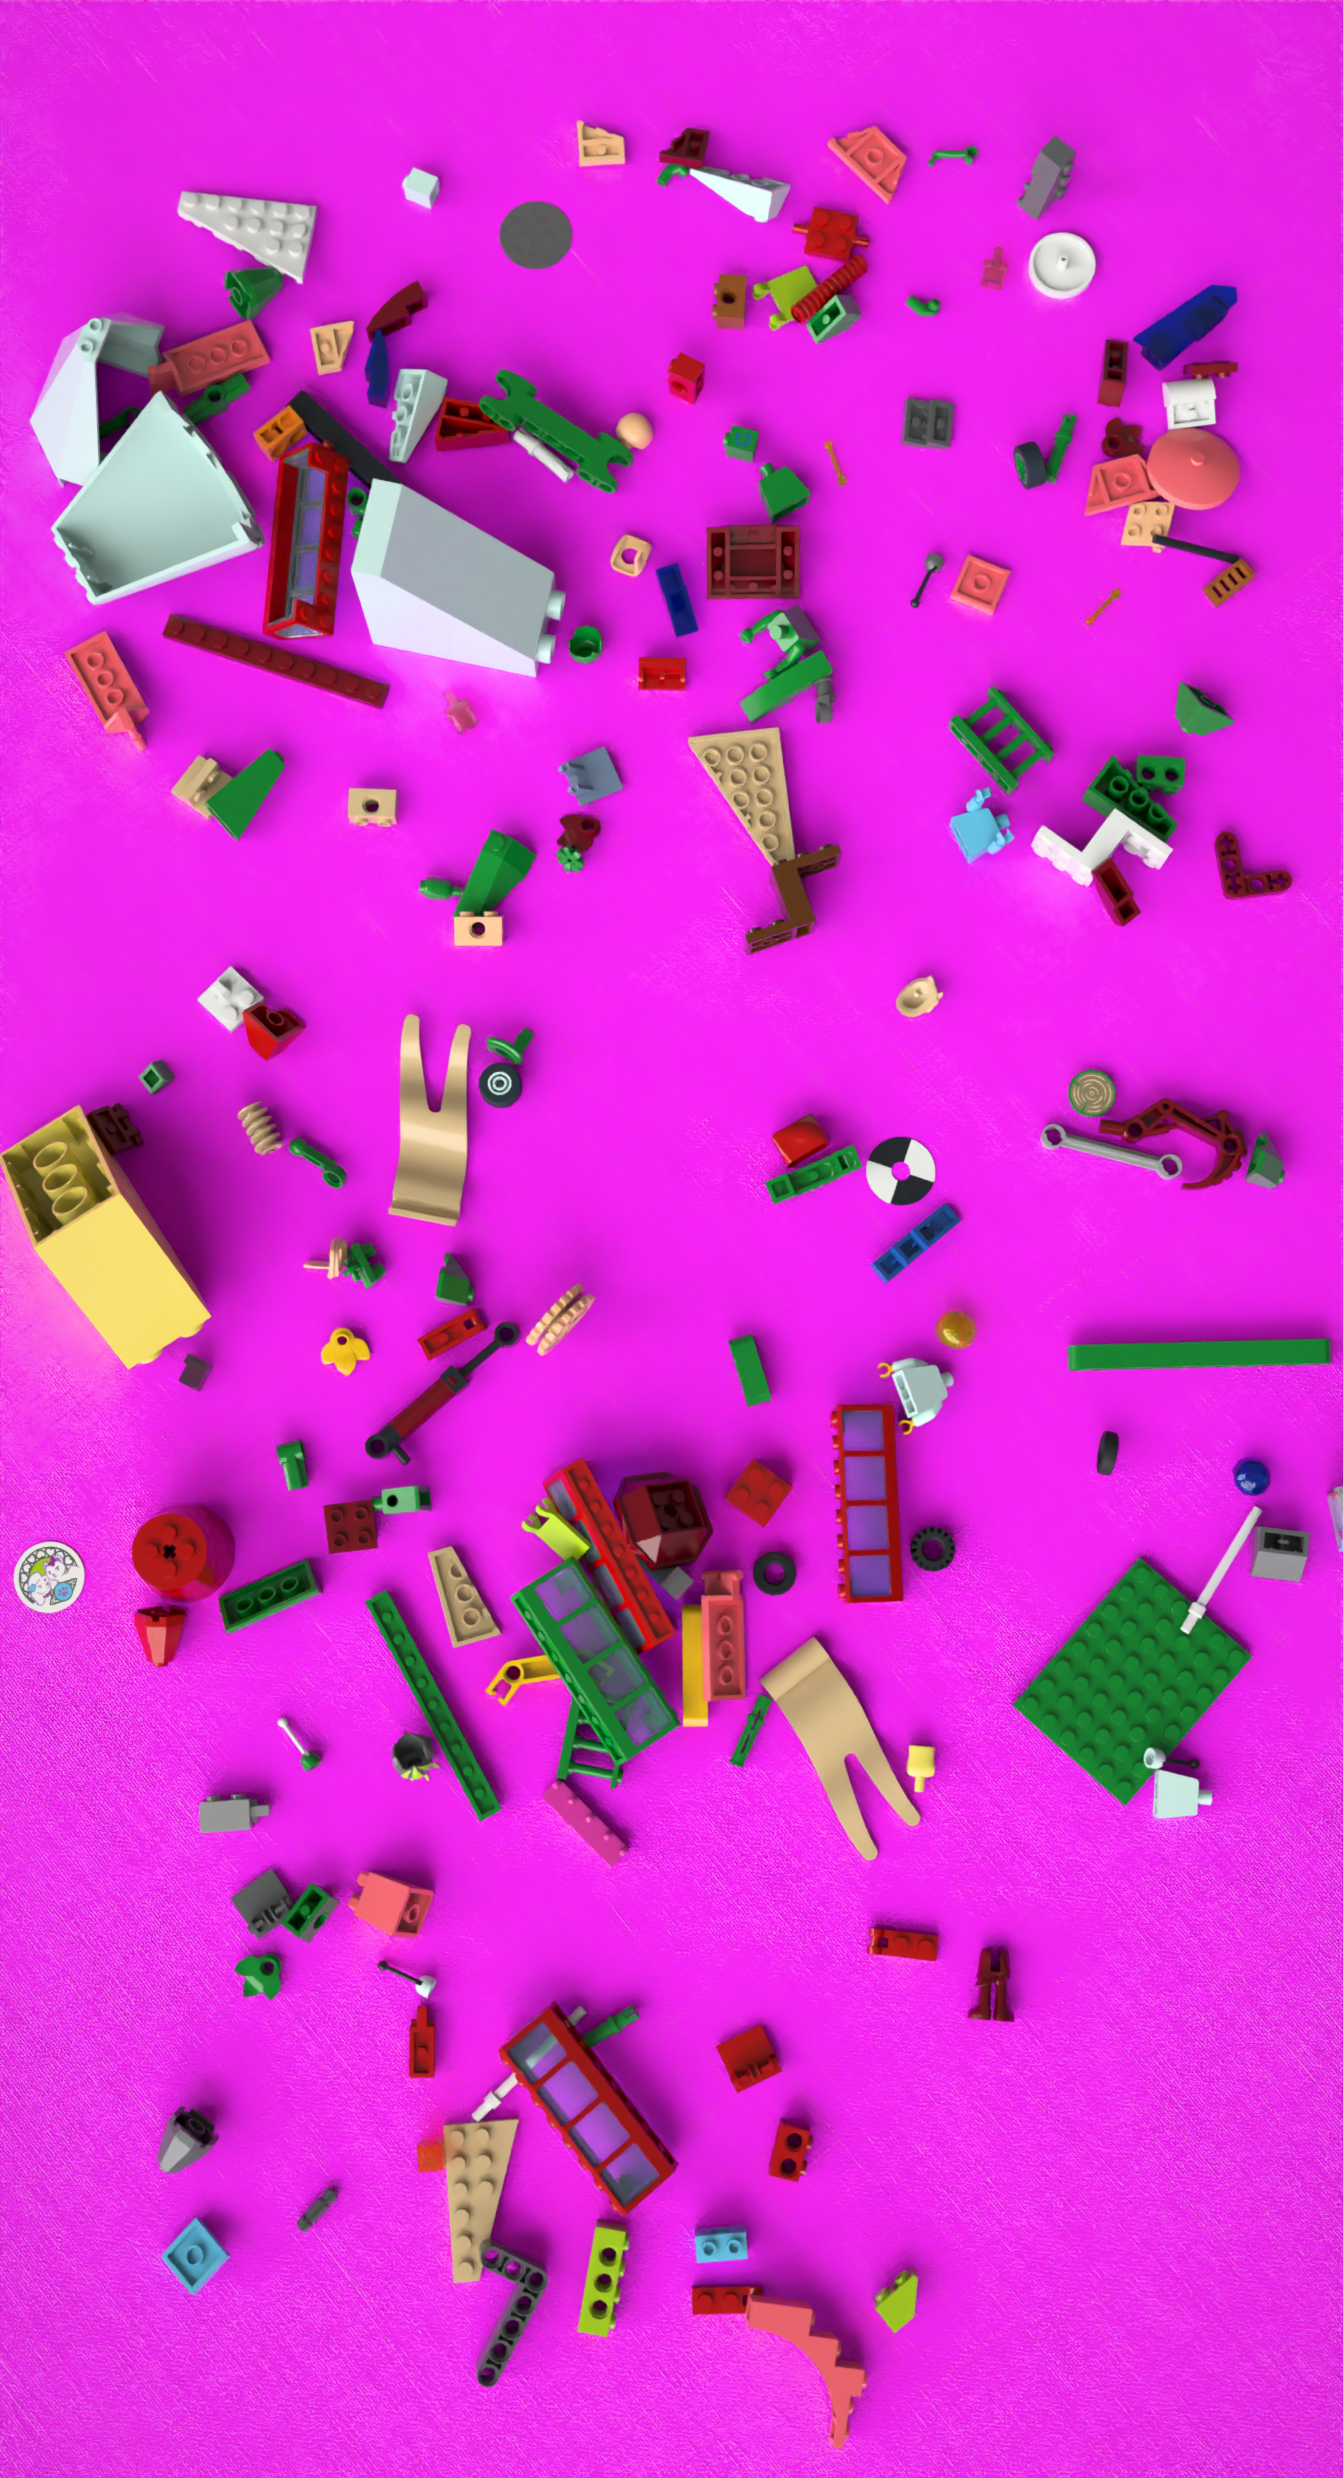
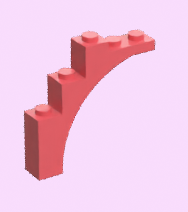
[745,2294,867,2449]

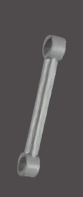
[1040,1124,1182,1180]

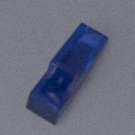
[364,329,391,409]
[654,563,699,638]

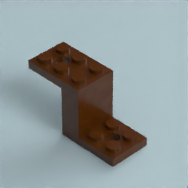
[744,844,841,955]

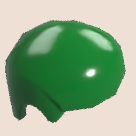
[568,625,604,664]

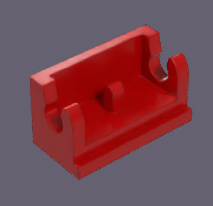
[638,657,686,691]

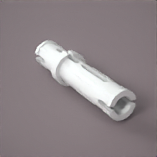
[513,427,575,483]

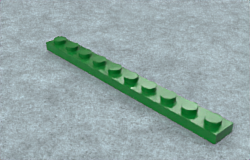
[365,1590,502,1821]

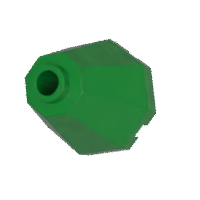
[224,267,283,319]

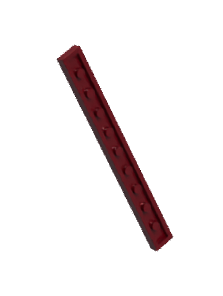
[162,613,390,710]

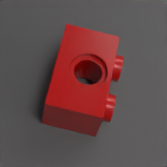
[667,352,705,405]

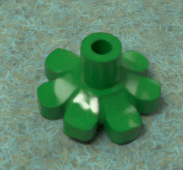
[556,846,585,872]

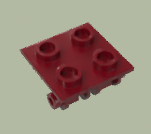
[323,1500,378,1554]

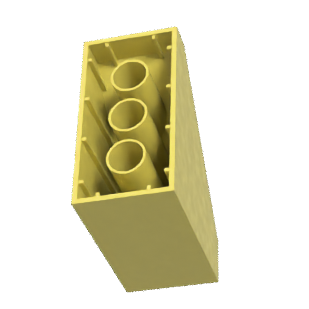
[0,1104,211,1370]

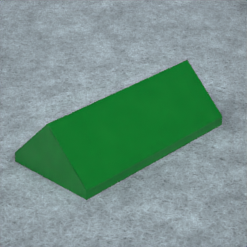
[218,1558,323,1634]

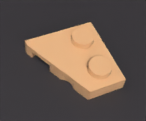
[577,121,625,166]
[310,320,355,375]

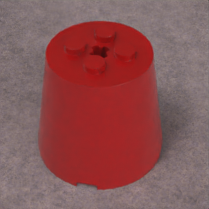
[132,1504,234,1602]

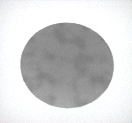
[499,201,572,269]

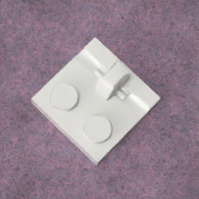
[197,966,265,1033]

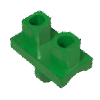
[342,1242,386,1290]

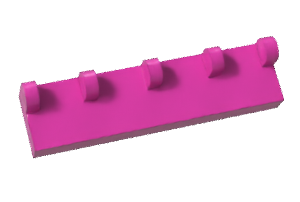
[542,1778,629,1867]

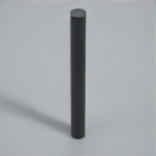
[1152,534,1239,564]

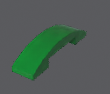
[765,1145,862,1205]

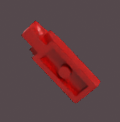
[409,2005,435,2078]

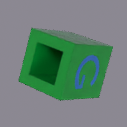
[723,425,759,463]

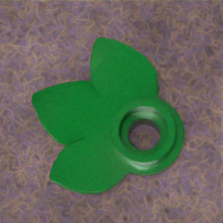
[234,1954,282,2000]

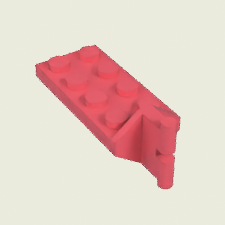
[148,320,270,397]
[64,631,149,750]
[701,1570,746,1701]

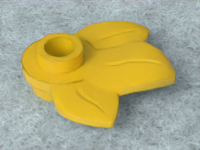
[321,1327,370,1375]

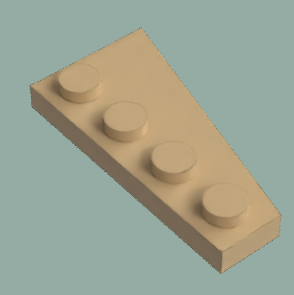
[427,1546,501,1648]

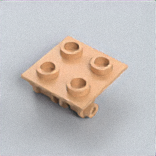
[1121,502,1175,553]

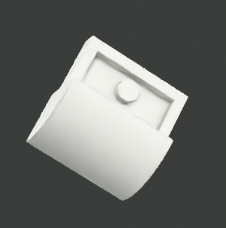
[1162,377,1216,430]

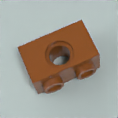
[712,274,747,329]

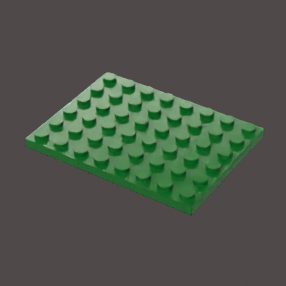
[1012,1558,1253,1806]

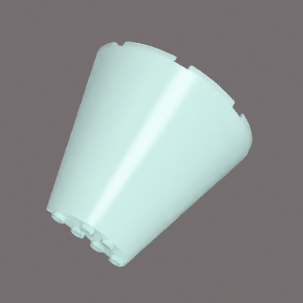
[51,390,265,605]

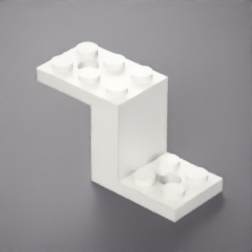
[1031,808,1173,886]

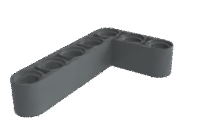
[635,1555,694,1601]
[475,2239,548,2387]

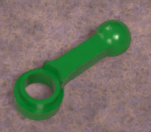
[99,407,142,440]
[289,1137,347,1189]

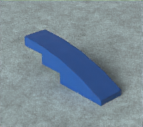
[870,1203,961,1284]

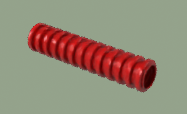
[790,255,868,324]

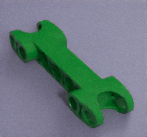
[479,369,634,494]

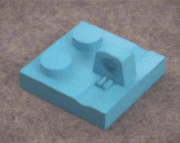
[160,2218,231,2295]

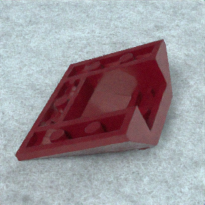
[706,524,800,599]

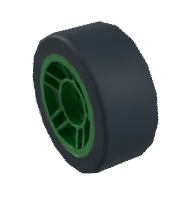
[1013,441,1046,490]

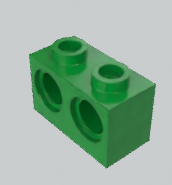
[1133,755,1185,795]

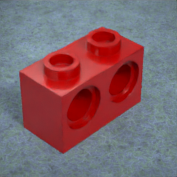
[768,2120,813,2183]

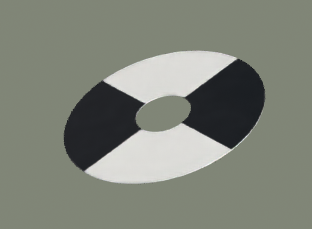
[866,1137,935,1205]

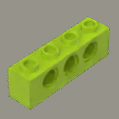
[577,2221,630,2337]

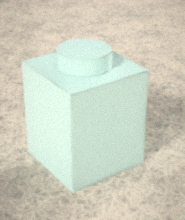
[403,167,440,209]

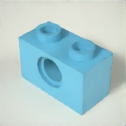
[695,2225,748,2263]

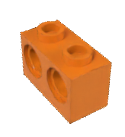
[253,405,307,462]

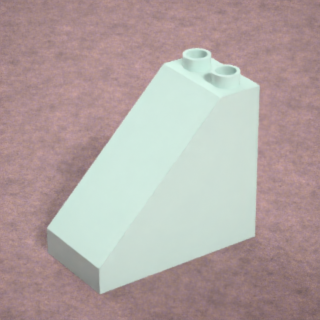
[351,478,566,677]

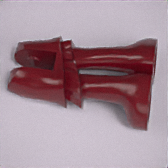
[967,1948,1015,2022]

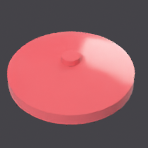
[1147,428,1240,510]

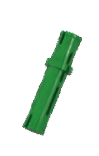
[1046,413,1078,483]
[729,1693,773,1768]
[582,2004,640,2048]

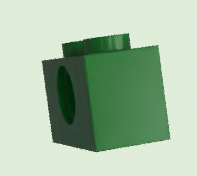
[281,1882,340,1943]

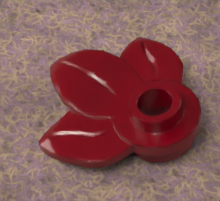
[1101,417,1145,457]
[557,814,601,853]

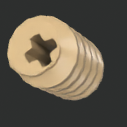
[237,1101,285,1155]

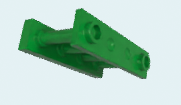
[948,685,1054,796]
[556,1689,638,1789]

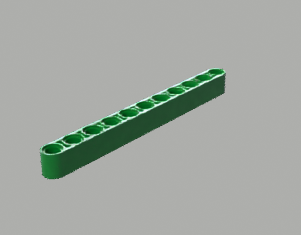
[1067,1339,1332,1371]

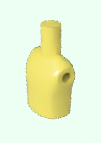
[906,1745,935,1792]

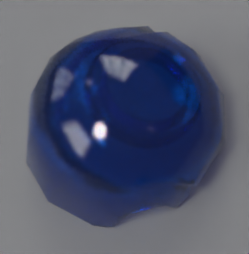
[1232,1457,1271,1496]

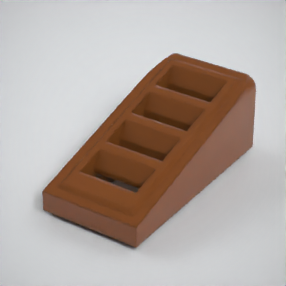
[1202,558,1256,608]

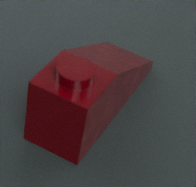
[1097,339,1128,407]

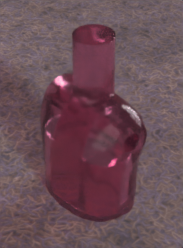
[979,246,1009,290]
[444,690,479,735]

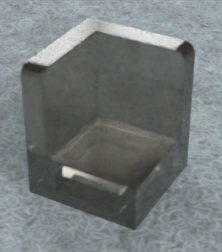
[179,1354,214,1392]

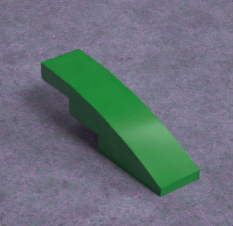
[740,650,833,723]

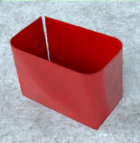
[771,1113,830,1169]

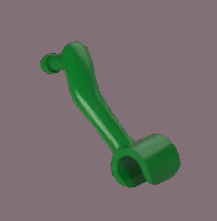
[928,146,978,167]

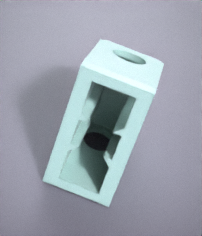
[1153,1769,1212,1819]

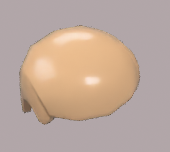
[616,413,653,450]

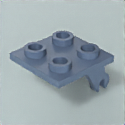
[558,746,623,807]

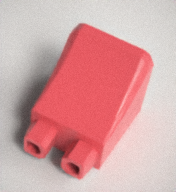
[348,1871,433,1938]

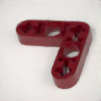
[1214,832,1292,900]

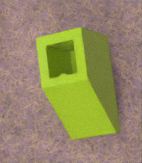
[873,2269,918,2333]

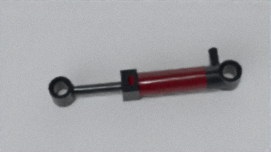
[365,1322,520,1465]

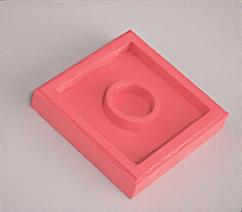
[950,554,1011,615]

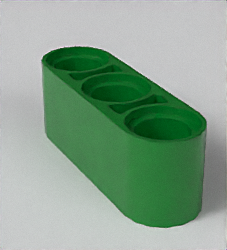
[728,1334,772,1407]

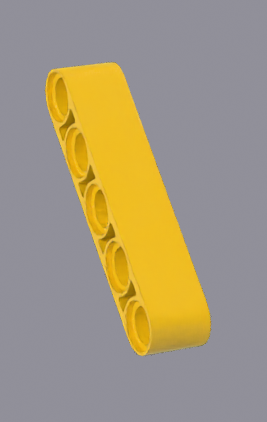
[682,1604,708,1727]

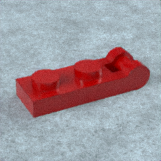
[417,1307,488,1361]
[867,1927,939,1962]
[692,2284,763,2315]

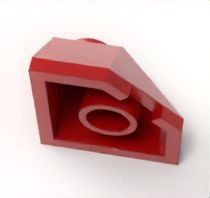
[242,1002,306,1061]

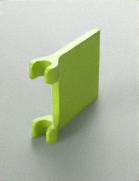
[752,265,817,331]
[521,1498,592,1561]

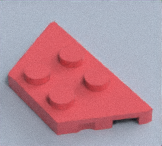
[828,126,907,205]
[1085,454,1161,516]

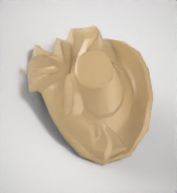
[896,975,943,1017]

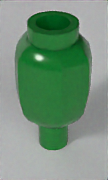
[419,877,463,900]

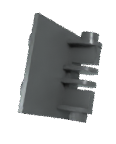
[230,1869,295,1940]

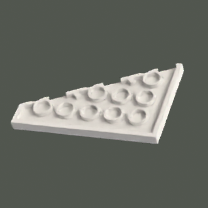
[178,191,317,284]

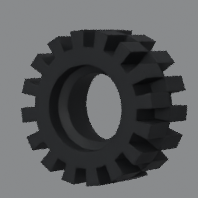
[910,1527,956,1572]

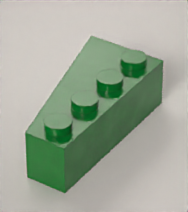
[1081,755,1178,844]

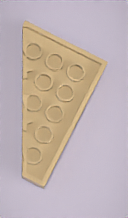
[688,727,795,867]

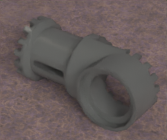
[813,675,837,724]

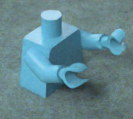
[949,787,1014,863]

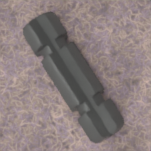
[296,2187,338,2233]

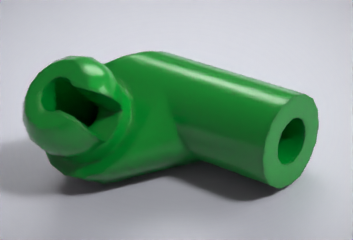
[656,164,689,187]
[906,295,941,317]

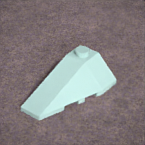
[690,166,791,222]
[389,369,448,463]

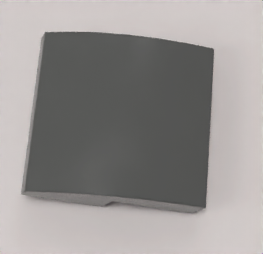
[900,397,954,449]

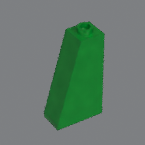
[204,748,285,841]

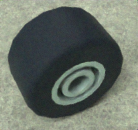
[478,1063,522,1108]

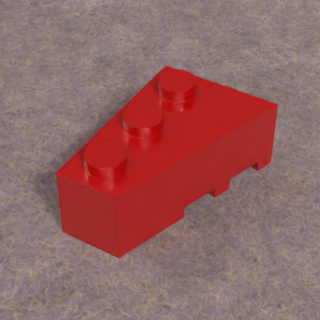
[434,397,512,452]

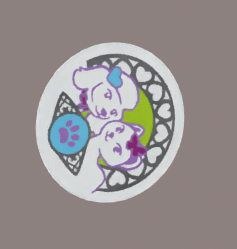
[14,1542,85,1613]

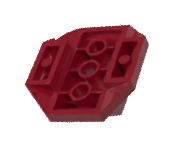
[613,1472,713,1571]

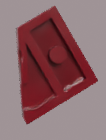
[659,128,710,169]

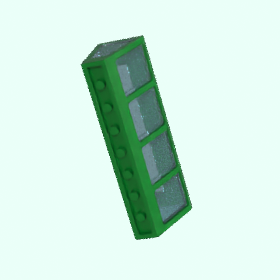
[510,1556,681,1766]

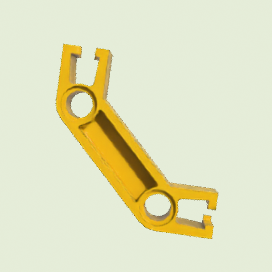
[485,1649,615,1706]

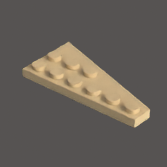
[443,2117,519,2283]

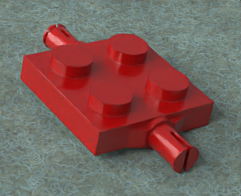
[792,207,870,263]

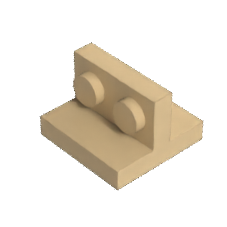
[171,755,233,820]

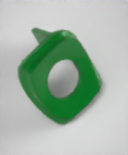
[487,1028,534,1067]

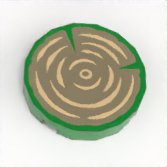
[1068,1070,1116,1118]

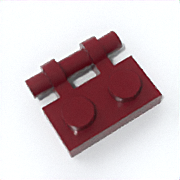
[1183,360,1238,379]
[86,1103,144,1156]

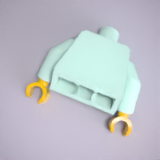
[877,1358,953,1434]

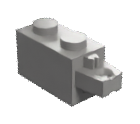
[199,1793,271,1833]

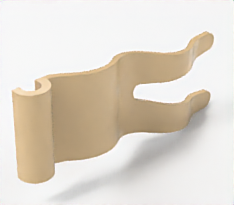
[388,1014,471,1227]
[759,1636,920,1861]

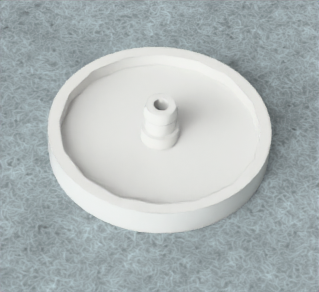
[1028,233,1096,299]

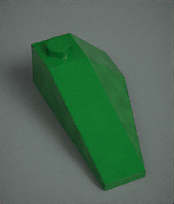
[452,829,536,929]

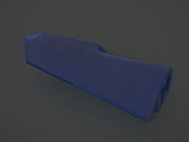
[1132,285,1238,371]

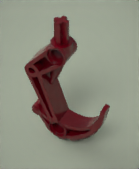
[1098,1098,1247,1190]

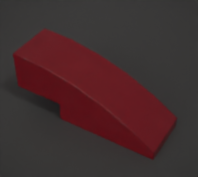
[366,280,428,344]
[1091,857,1141,927]

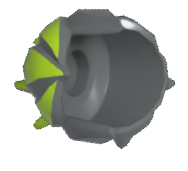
[391,1731,440,1781]

